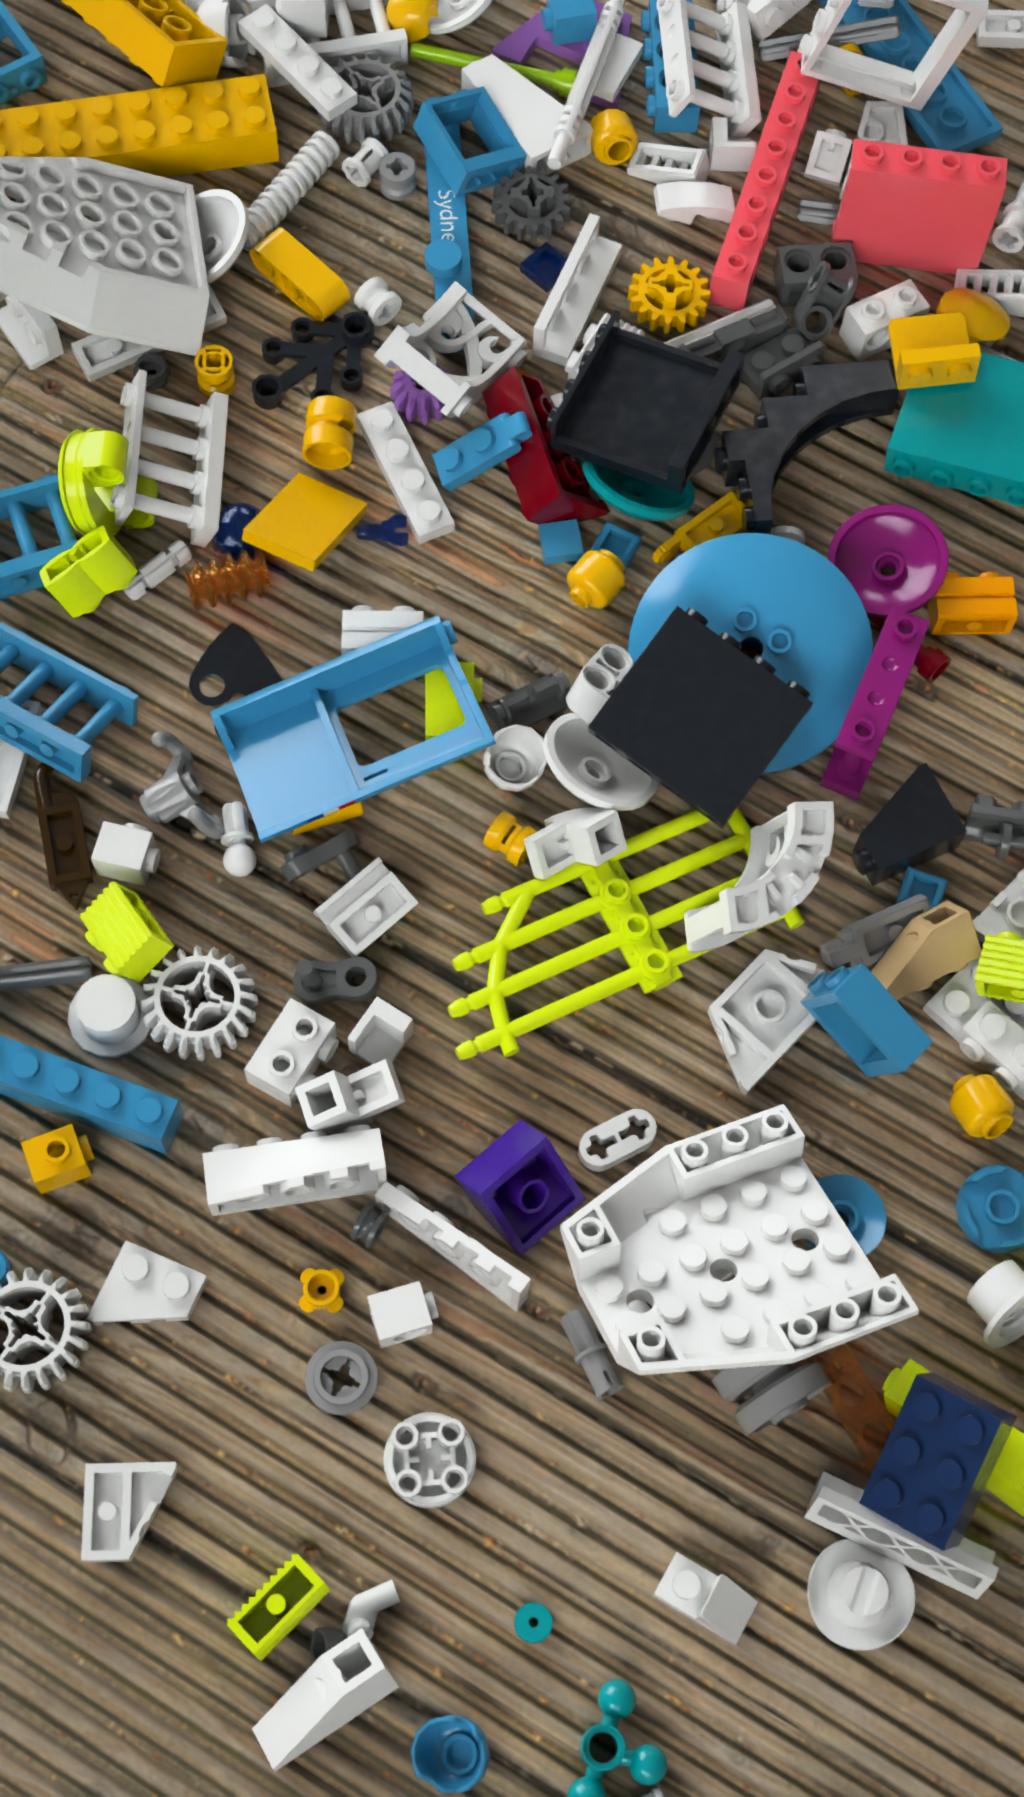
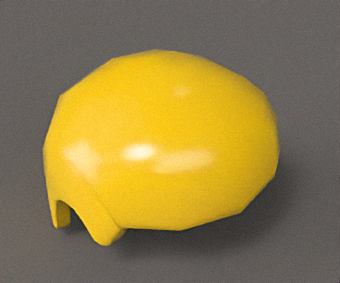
[386,0,439,43]

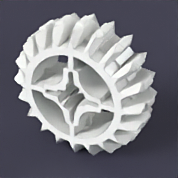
[140,945,258,1062]
[0,1268,92,1394]

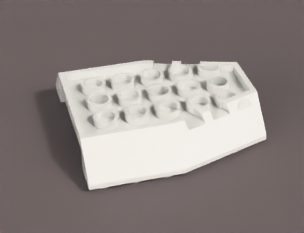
[0,156,210,356]
[560,1104,919,1375]

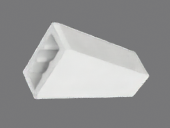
[461,54,593,176]

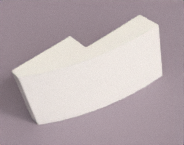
[653,181,735,225]

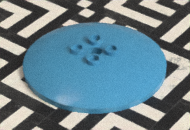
[628,533,873,775]

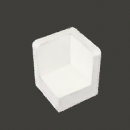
[708,117,757,172]
[348,997,413,1065]

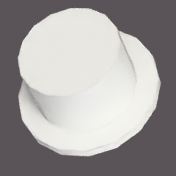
[67,974,151,1058]
[967,1260,1024,1349]

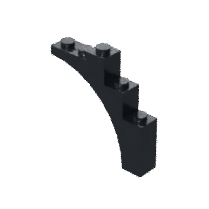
[714,359,899,534]

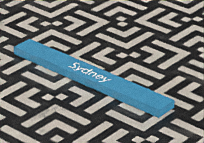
[424,123,475,353]

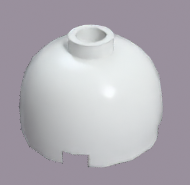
[196,0,257,67]

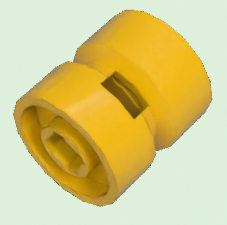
[302,395,357,470]

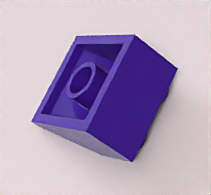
[454,1120,586,1256]

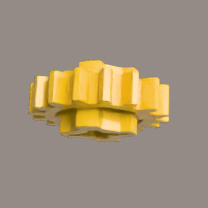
[628,256,710,334]

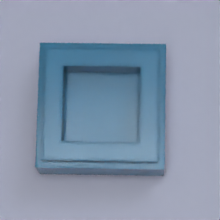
[538,519,584,565]
[591,522,642,573]
[895,866,948,909]

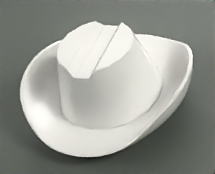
[807,1539,915,1651]

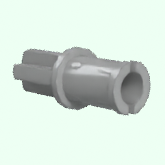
[561,1309,623,1400]

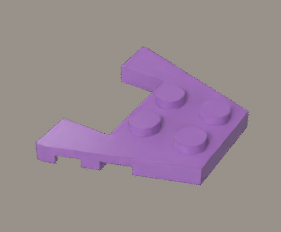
[491,0,632,109]

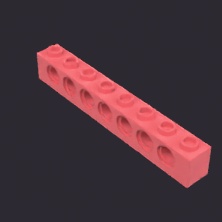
[709,51,821,312]

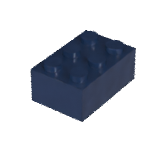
[859,1372,1017,1551]

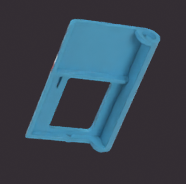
[210,615,496,843]

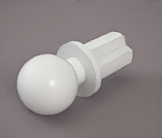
[221,801,257,877]

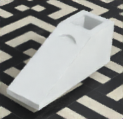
[252,1628,399,1772]

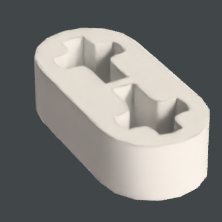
[578,1109,657,1172]

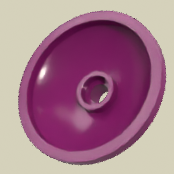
[827,504,949,618]

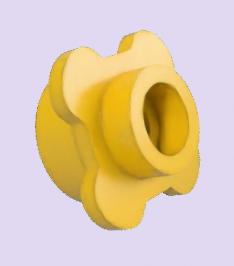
[299,1268,345,1314]

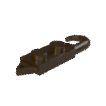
[33,762,94,910]

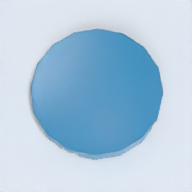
[955,1164,1024,1254]

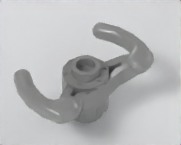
[139,730,224,840]

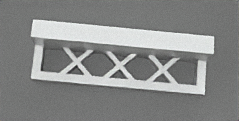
[532,213,622,367]
[804,1471,999,1600]

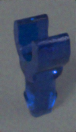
[356,514,408,546]

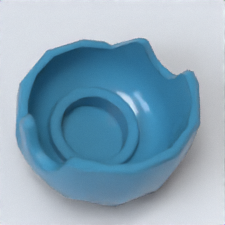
[410,1714,491,1794]

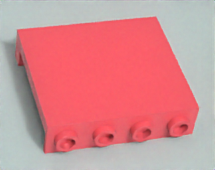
[830,139,1008,275]

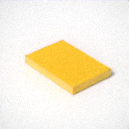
[242,473,368,572]

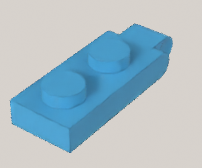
[432,412,532,492]

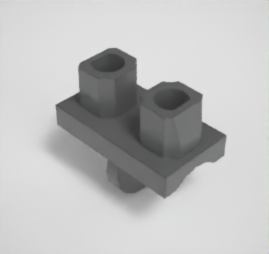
[963,794,1024,859]

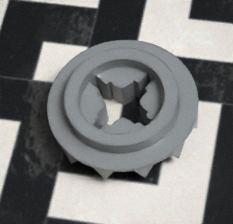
[305,1341,378,1416]

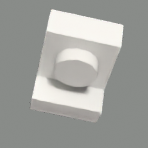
[523,807,628,880]
[295,1059,406,1133]

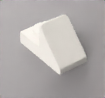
[653,1552,758,1645]

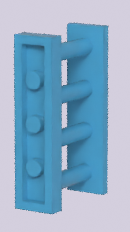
[0,475,79,600]
[0,622,139,783]

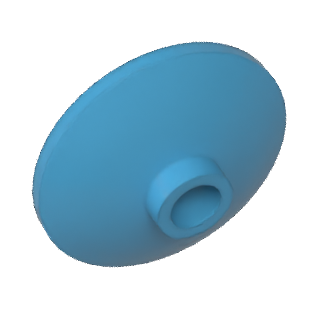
[804,1174,886,1256]

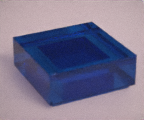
[520,242,567,293]

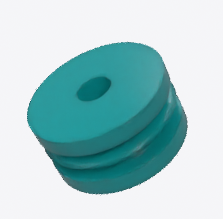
[514,1603,552,1644]

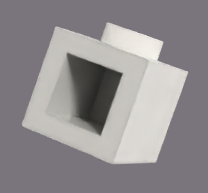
[91,821,161,886]

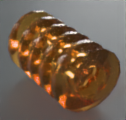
[183,547,271,611]

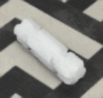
[123,540,192,600]

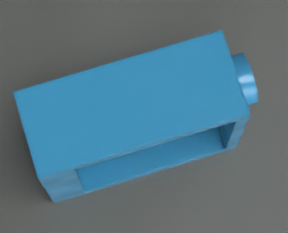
[0,0,48,105]
[413,86,527,196]
[801,964,933,1077]

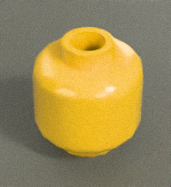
[589,109,639,165]
[567,549,625,609]
[949,1074,1015,1139]

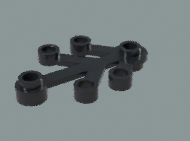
[252,312,375,410]

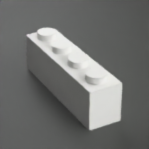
[202,1125,387,1216]

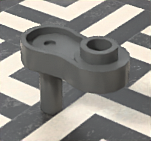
[280,828,362,883]
[293,956,380,1006]

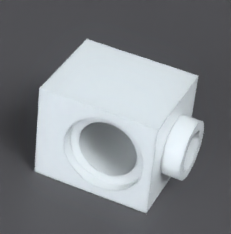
[367,1281,439,1348]

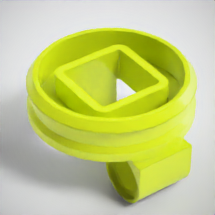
[58,427,159,536]

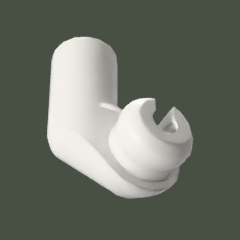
[343,1579,400,1640]

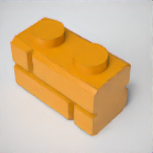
[927,572,1018,635]

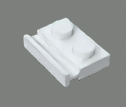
[313,857,418,957]

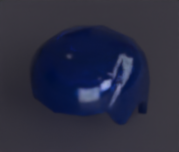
[211,502,266,562]

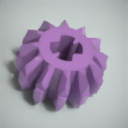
[390,360,450,426]

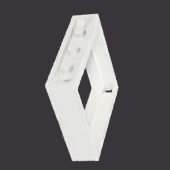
[798,0,989,111]

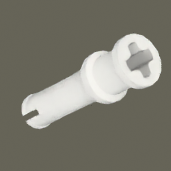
[992,180,1024,253]

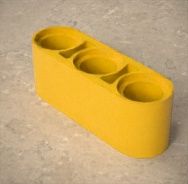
[249,227,351,322]

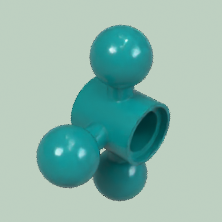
[567,1679,667,1797]

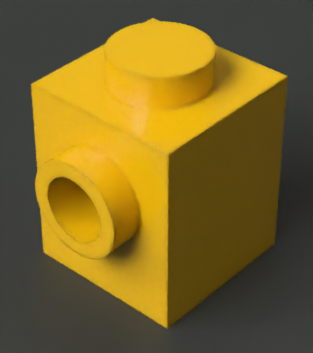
[21,1124,95,1194]

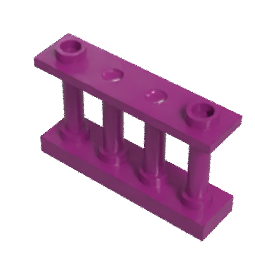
[819,607,930,800]

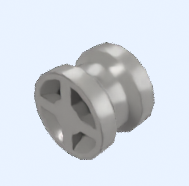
[379,152,416,201]

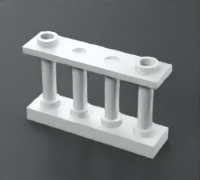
[250,0,408,88]
[656,0,762,138]
[110,369,229,548]

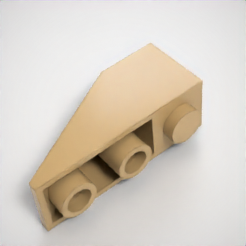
[871,900,981,1002]

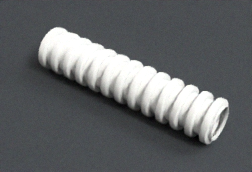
[243,131,340,251]

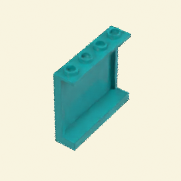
[884,353,1024,507]

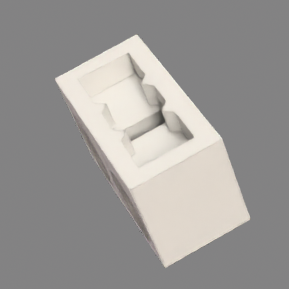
[839,279,930,362]

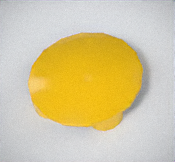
[936,288,1010,344]

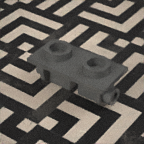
[485,671,570,730]

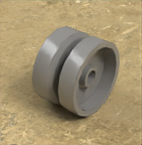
[712,1361,832,1437]

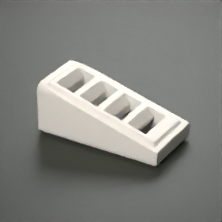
[627,142,710,184]
[953,269,1024,318]

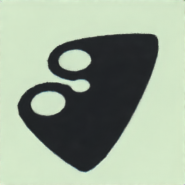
[189,624,283,741]

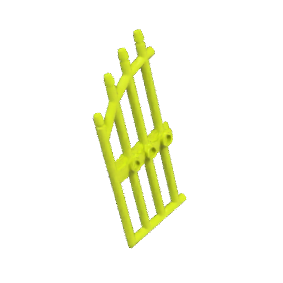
[447,807,805,1060]

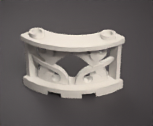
[373,281,528,418]
[684,801,834,953]

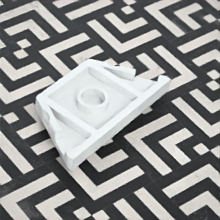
[707,949,831,1096]

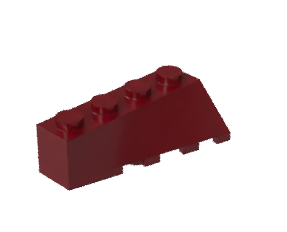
[482,366,610,524]

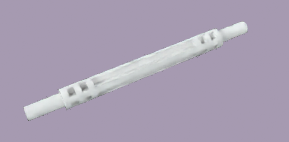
[547,0,625,170]

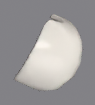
[483,724,547,792]

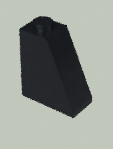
[852,763,967,886]

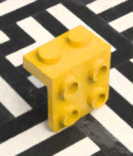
[888,312,981,390]

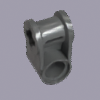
[792,261,858,340]

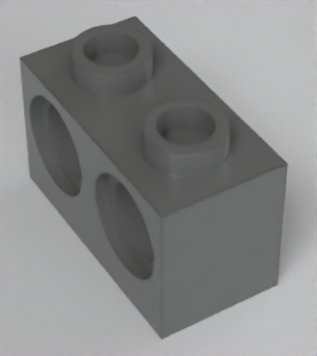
[773,242,859,307]

